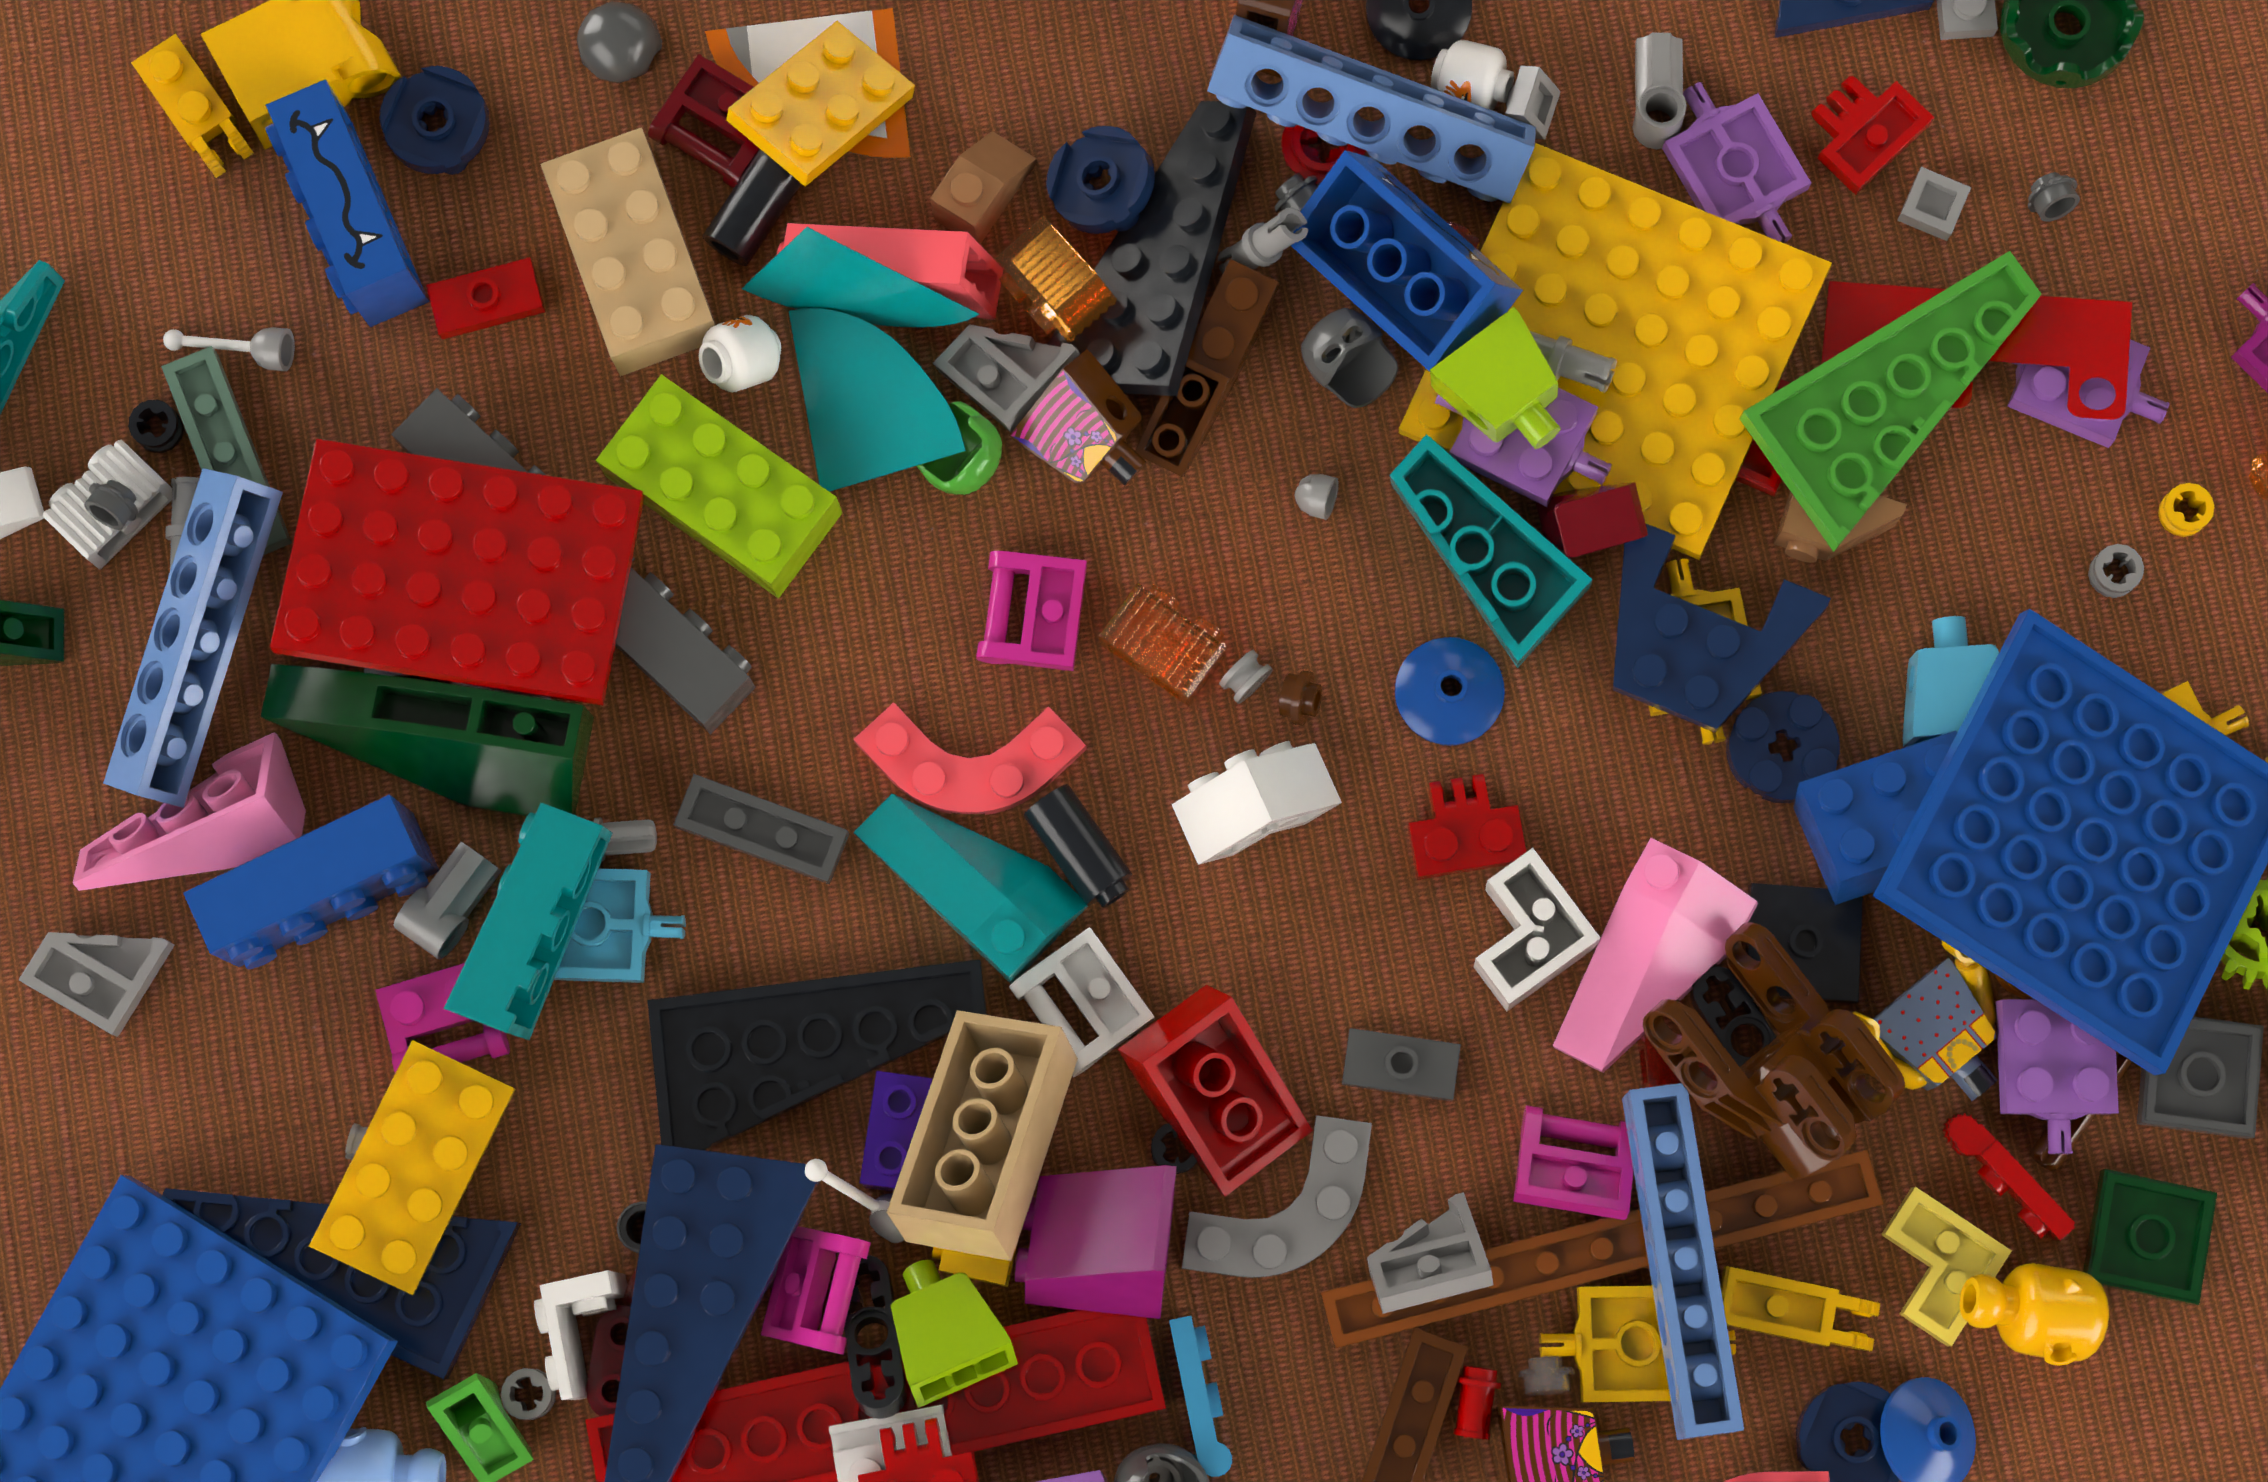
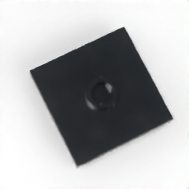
[1746,883,1863,1004]

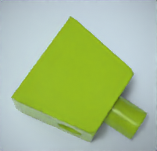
[1430,307,1561,449]
[891,1260,1018,1408]

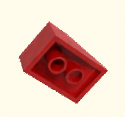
[1117,985,1313,1197]

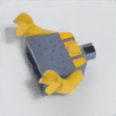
[1838,941,1998,1101]

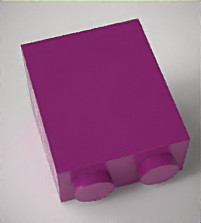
[1015,1165,1177,1319]

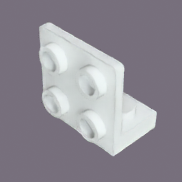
[534,1270,629,1400]

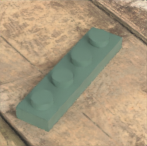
[161,346,292,555]

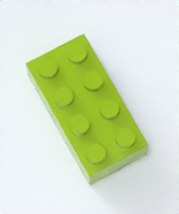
[596,374,843,599]

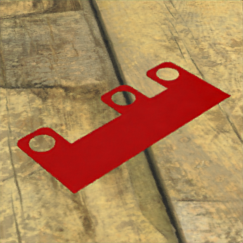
[1821,281,2132,420]

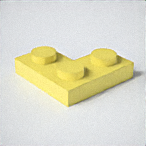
[1881,1187,2012,1346]

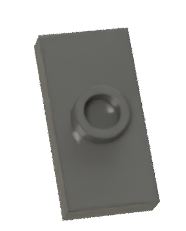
[1341,1028,1461,1101]

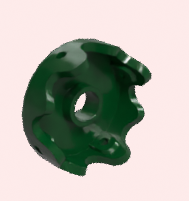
[2000,0,2144,88]

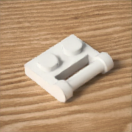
[1009,927,1155,1077]

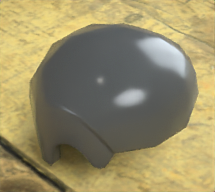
[577,1,662,83]

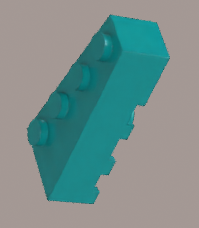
[1390,434,1592,668]
[443,803,613,1041]

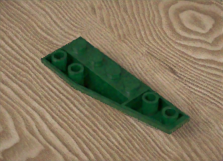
[260,664,594,816]

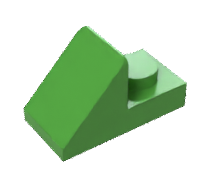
[426,1373,534,1482]

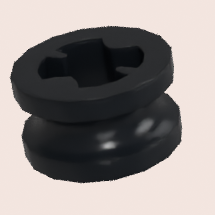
[128,400,184,453]
[1151,1123,1197,1174]

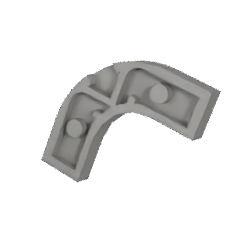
[1182,1115,1372,1278]

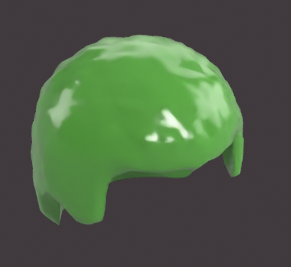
[917,401,1002,495]

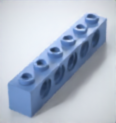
[1207,15,1536,203]
[103,468,283,808]
[1622,1083,1744,1440]

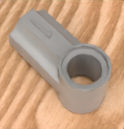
[1632,33,1687,150]
[393,842,501,959]

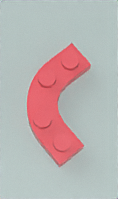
[853,702,1087,815]

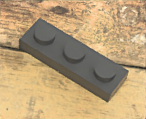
[673,774,850,885]

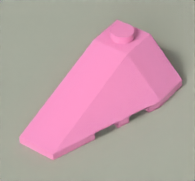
[73,732,306,891]
[1553,838,1758,1073]

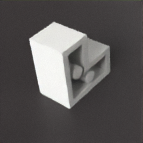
[1172,741,1342,865]
[1474,848,1600,1012]

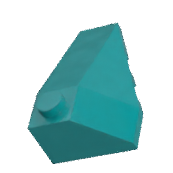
[0,260,65,414]
[853,793,1088,984]

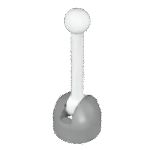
[163,327,295,371]
[805,1159,904,1243]

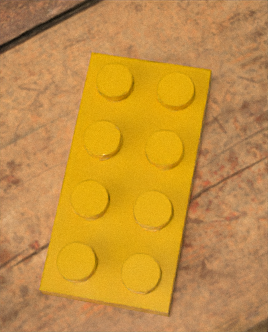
[309,1040,516,1295]

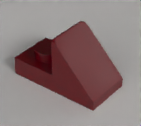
[1535,482,1648,558]

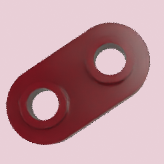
[586,1305,631,1416]

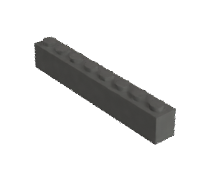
[391,388,756,735]

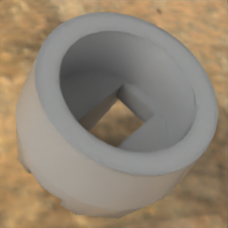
[1294,474,1339,520]

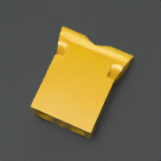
[201,0,401,150]

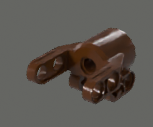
[1643,922,1905,1180]

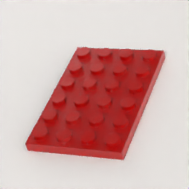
[270,439,644,706]

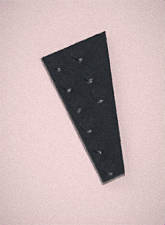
[1047,101,1257,396]
[647,959,987,1151]

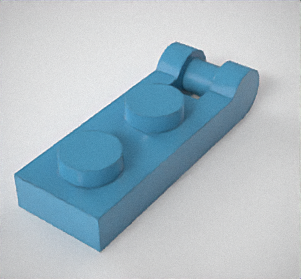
[1169,1316,1232,1477]

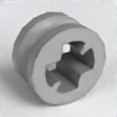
[2088,544,2144,598]
[1219,650,1273,704]
[501,1368,556,1420]

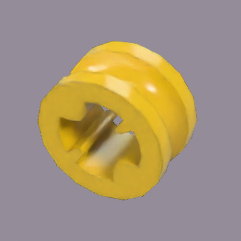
[2158,483,2215,537]

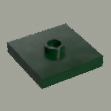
[2083,1169,2217,1305]

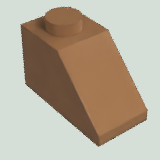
[930,131,1037,244]
[1774,491,1907,563]

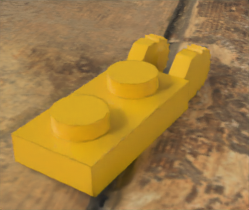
[131,34,254,178]
[1720,1266,1880,1352]

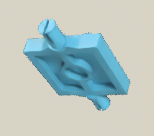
[554,868,686,983]

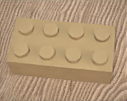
[540,127,716,376]
[887,1010,1078,1261]

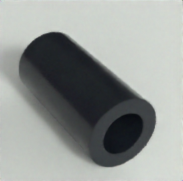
[702,149,801,266]
[1024,784,1132,908]

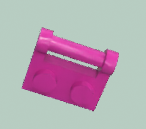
[976,551,1087,671]
[375,963,510,1073]
[1513,1105,1634,1220]
[761,1226,871,1355]

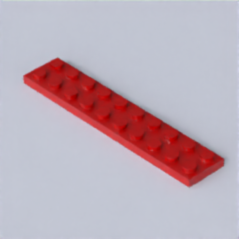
[585,1310,1166,1482]

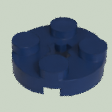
[379,66,490,175]
[1046,126,1155,234]
[1726,691,1840,803]
[1796,1381,1900,1482]

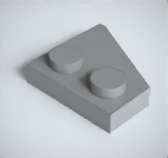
[933,324,1080,433]
[19,932,175,1037]
[1367,1192,1494,1314]

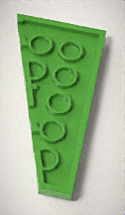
[1739,251,2041,552]

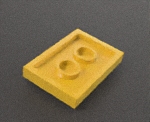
[726,21,915,187]

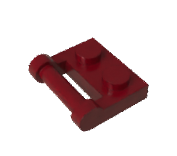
[648,54,760,188]

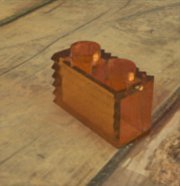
[995,216,1117,342]
[1099,583,1227,707]

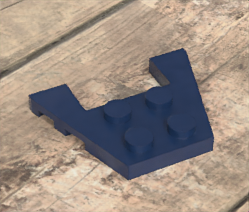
[1613,524,1831,733]

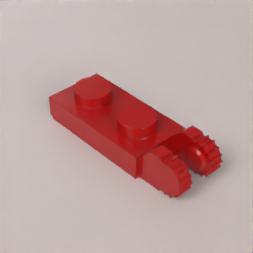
[1942,1113,2075,1241]

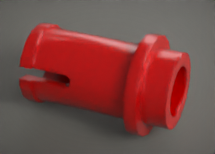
[1454,1365,1502,1440]

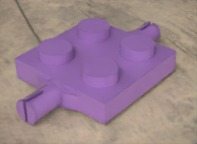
[1662,82,1811,243]
[2007,340,2170,448]
[1435,388,1612,507]
[1996,998,2119,1154]

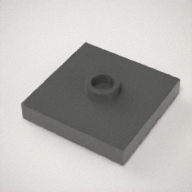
[2137,1017,2264,1139]

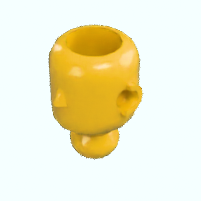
[1960,1263,2109,1366]

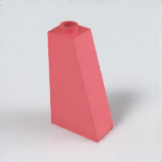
[777,223,1004,320]

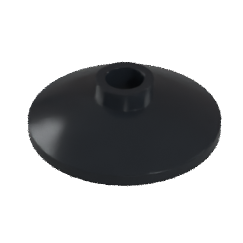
[1366,0,1472,61]

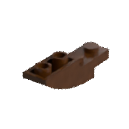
[1135,259,1280,477]

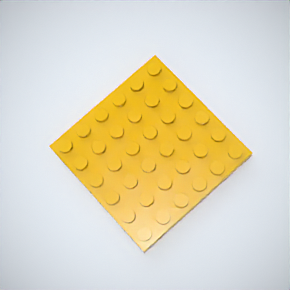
[1399,143,1832,560]

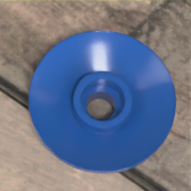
[1395,637,1505,746]
[1880,1377,1976,1482]

